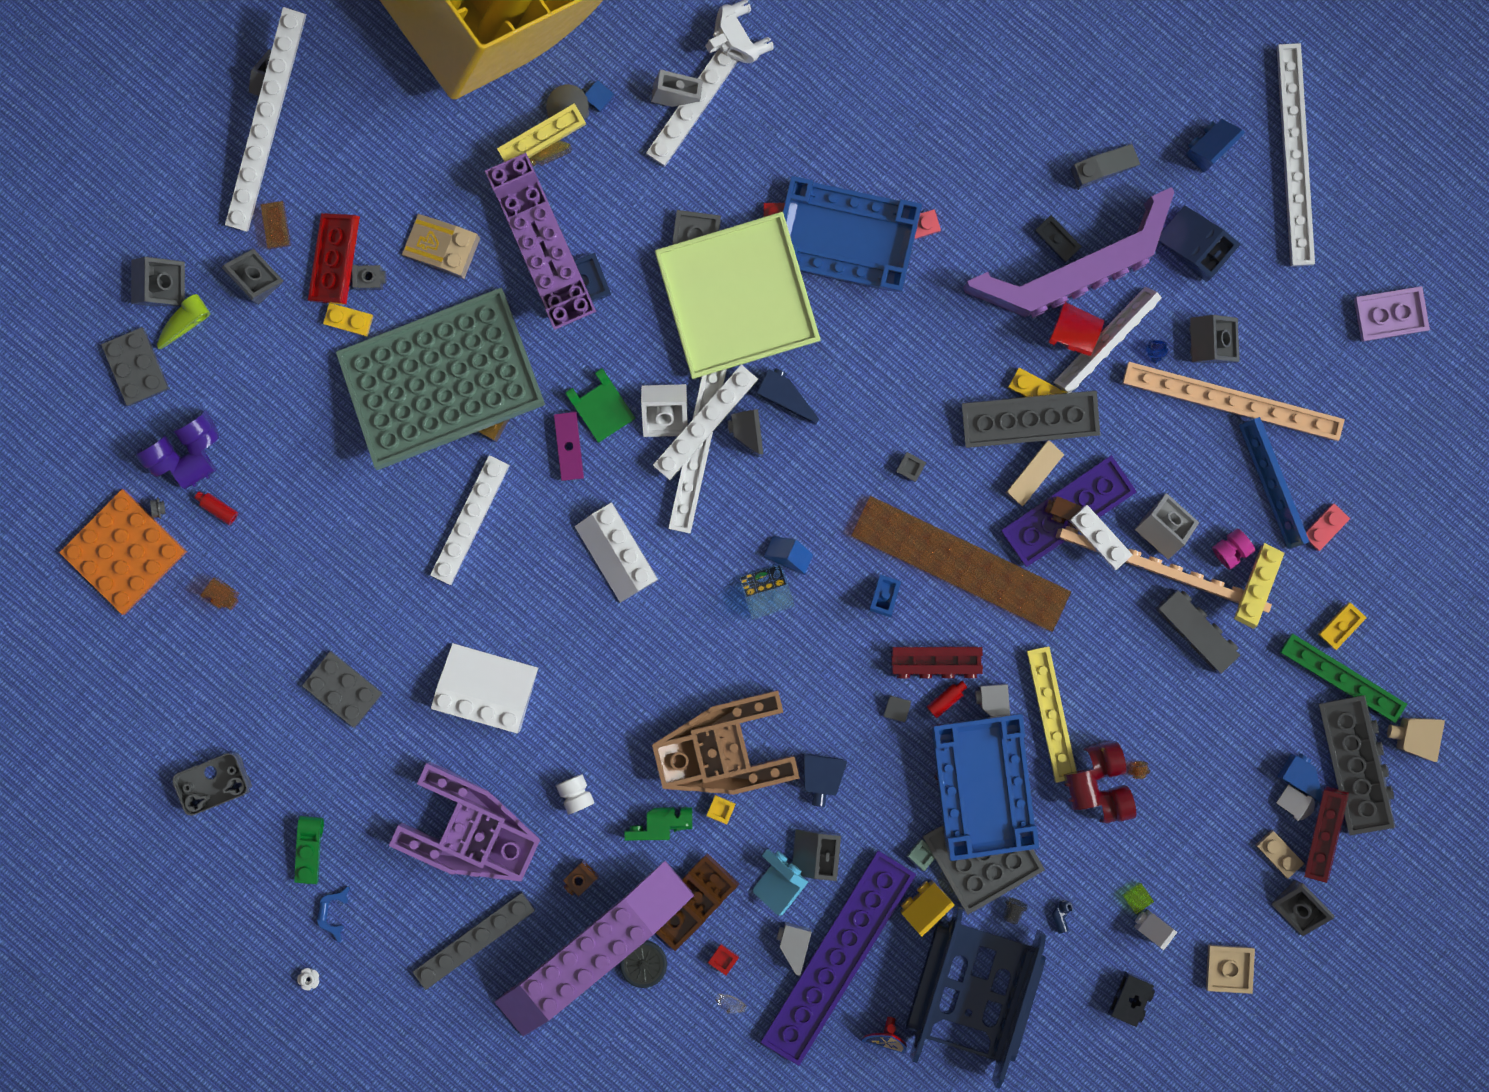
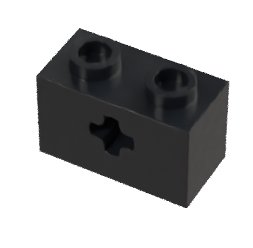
[1108,971,1155,1027]

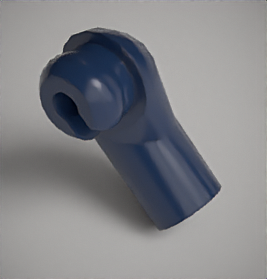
[1052,900,1073,934]

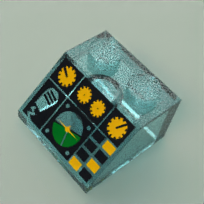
[739,564,795,620]

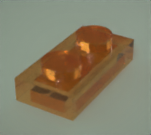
[261,201,291,250]

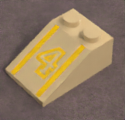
[402,214,480,279]

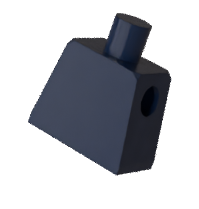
[804,753,847,807]

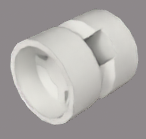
[556,774,595,815]

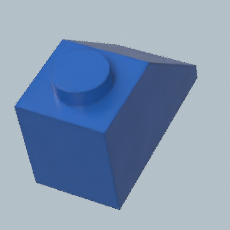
[1277,753,1322,802]

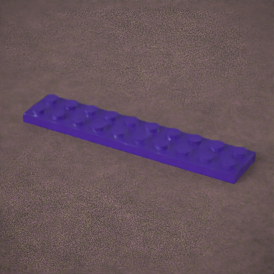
[761,850,916,1066]

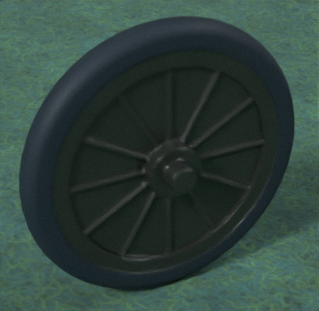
[620,941,667,988]

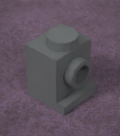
[352,265,387,291]

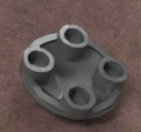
[546,84,589,120]

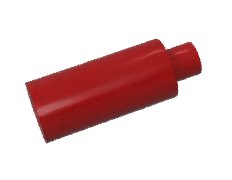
[194,491,238,526]
[926,681,967,719]

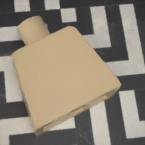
[1387,718,1445,762]

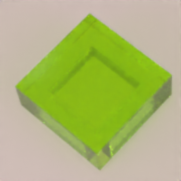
[1122,883,1154,914]

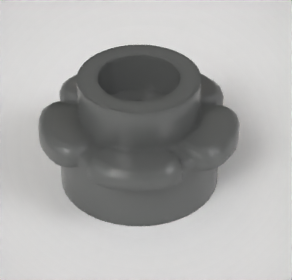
[150,497,166,519]

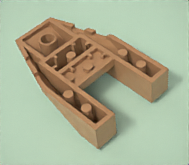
[652,690,800,795]

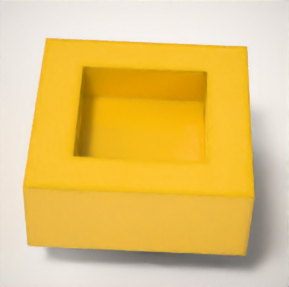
[706,795,736,825]

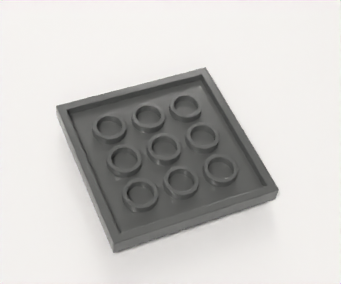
[922,824,1045,915]

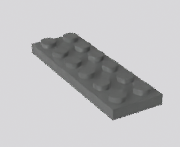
[962,390,1100,448]

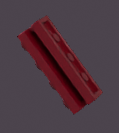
[891,647,983,679]
[1304,787,1349,883]

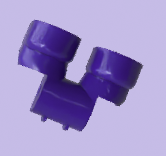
[135,410,219,489]

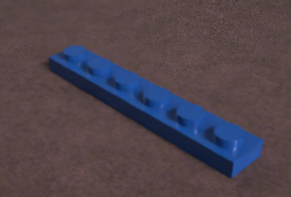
[1239,417,1309,549]

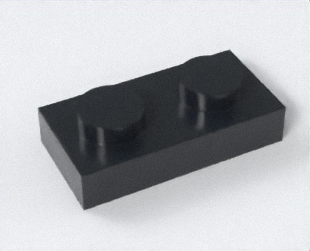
[1034,215,1082,263]

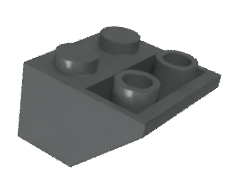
[792,829,841,881]

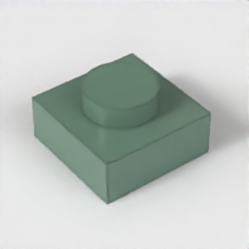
[906,839,935,871]

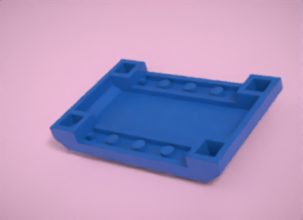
[783,176,922,292]
[932,713,1039,861]

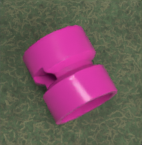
[1212,528,1255,570]

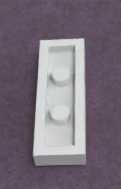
[1069,505,1133,570]

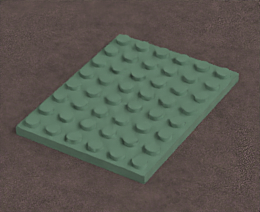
[336,287,546,470]

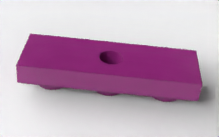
[554,412,584,481]

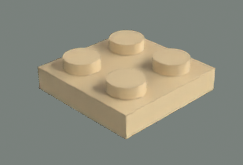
[1206,945,1255,994]

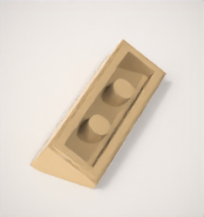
[1005,440,1064,507]

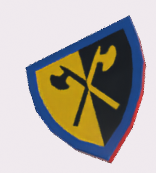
[861,1017,907,1054]

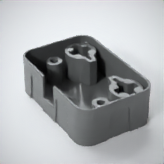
[173,752,252,816]

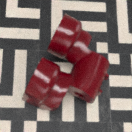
[1064,740,1136,824]

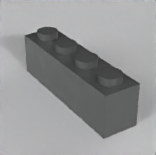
[1155,590,1241,674]

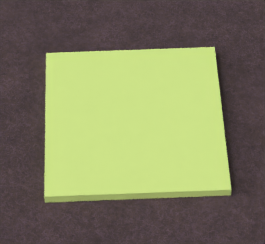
[655,212,821,379]

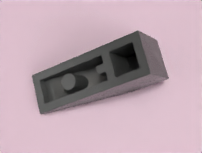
[1070,144,1140,190]

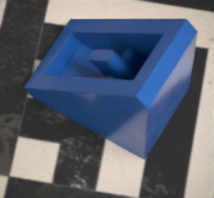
[764,536,814,575]

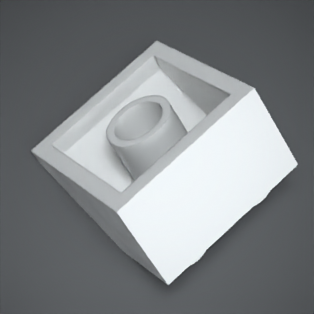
[641,384,688,437]

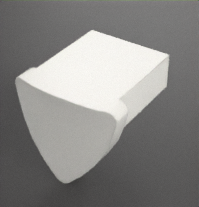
[1277,785,1315,821]

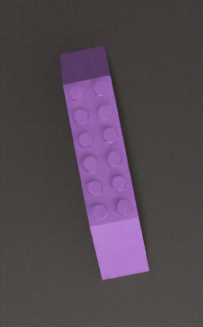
[963,187,1174,318]
[495,860,694,1036]

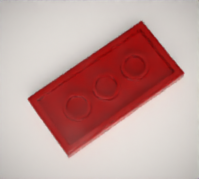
[308,213,360,305]

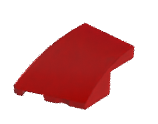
[1049,302,1104,356]

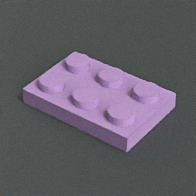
[1354,286,1430,342]

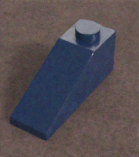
[757,368,819,425]

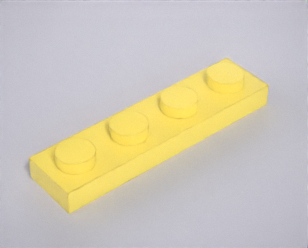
[497,104,586,162]
[1234,543,1284,629]

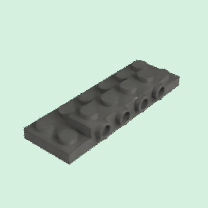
[1319,695,1396,835]

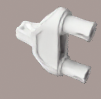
[705,0,773,63]

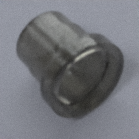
[1002,897,1028,924]

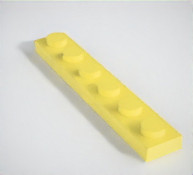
[1026,646,1076,783]

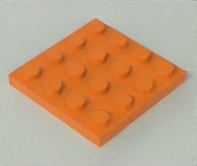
[59,489,187,615]

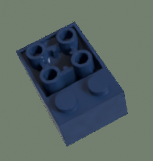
[1158,205,1241,282]

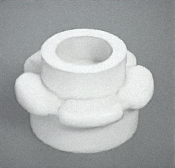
[297,968,319,990]

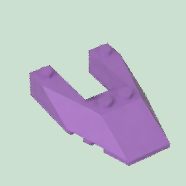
[389,762,540,881]

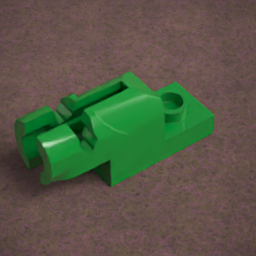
[625,807,693,841]

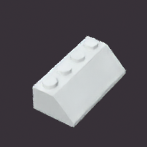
[575,503,658,603]

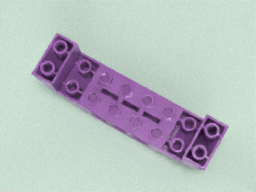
[485,153,596,330]

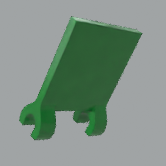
[565,368,636,443]

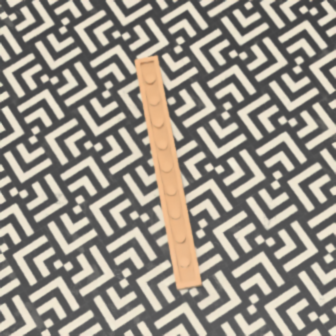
[1122,362,1345,441]
[1056,526,1272,613]

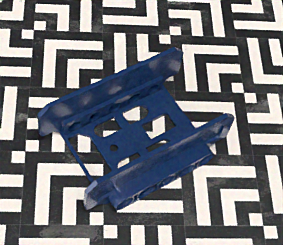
[906,904,1046,1089]

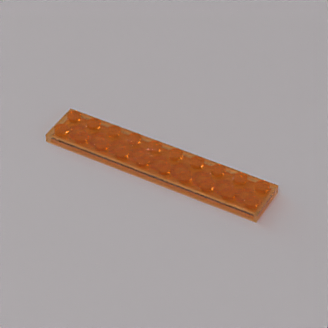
[851,496,1072,632]

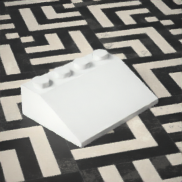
[431,643,538,733]

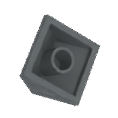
[222,249,283,304]
[1272,880,1335,936]

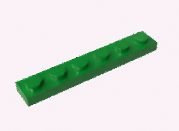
[1279,633,1407,723]

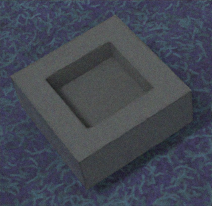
[896,452,927,482]

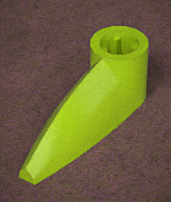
[157,294,211,349]

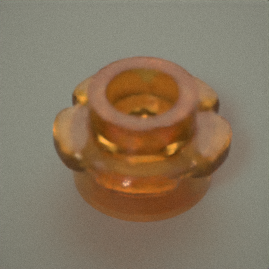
[1128,761,1151,779]

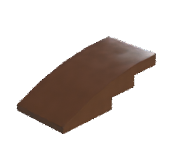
[656,853,739,951]

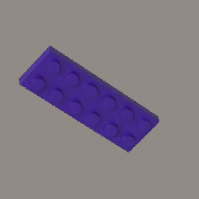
[1001,455,1137,567]

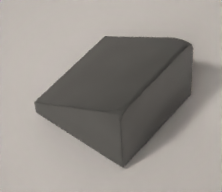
[883,695,911,722]

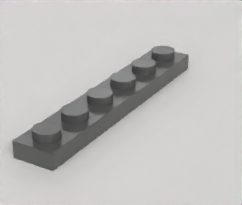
[413,892,535,990]

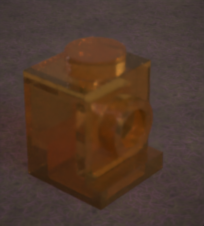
[200,578,240,610]

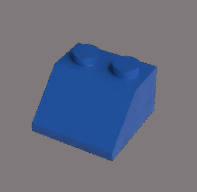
[1186,119,1245,173]

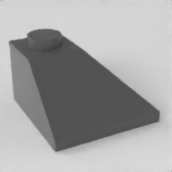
[727,409,763,457]

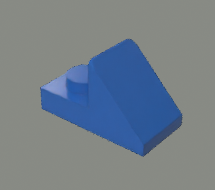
[869,574,901,618]

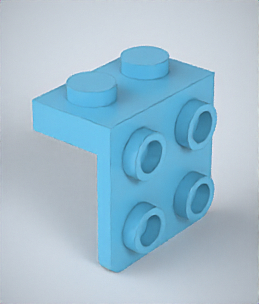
[753,849,808,916]

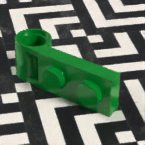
[294,816,324,885]

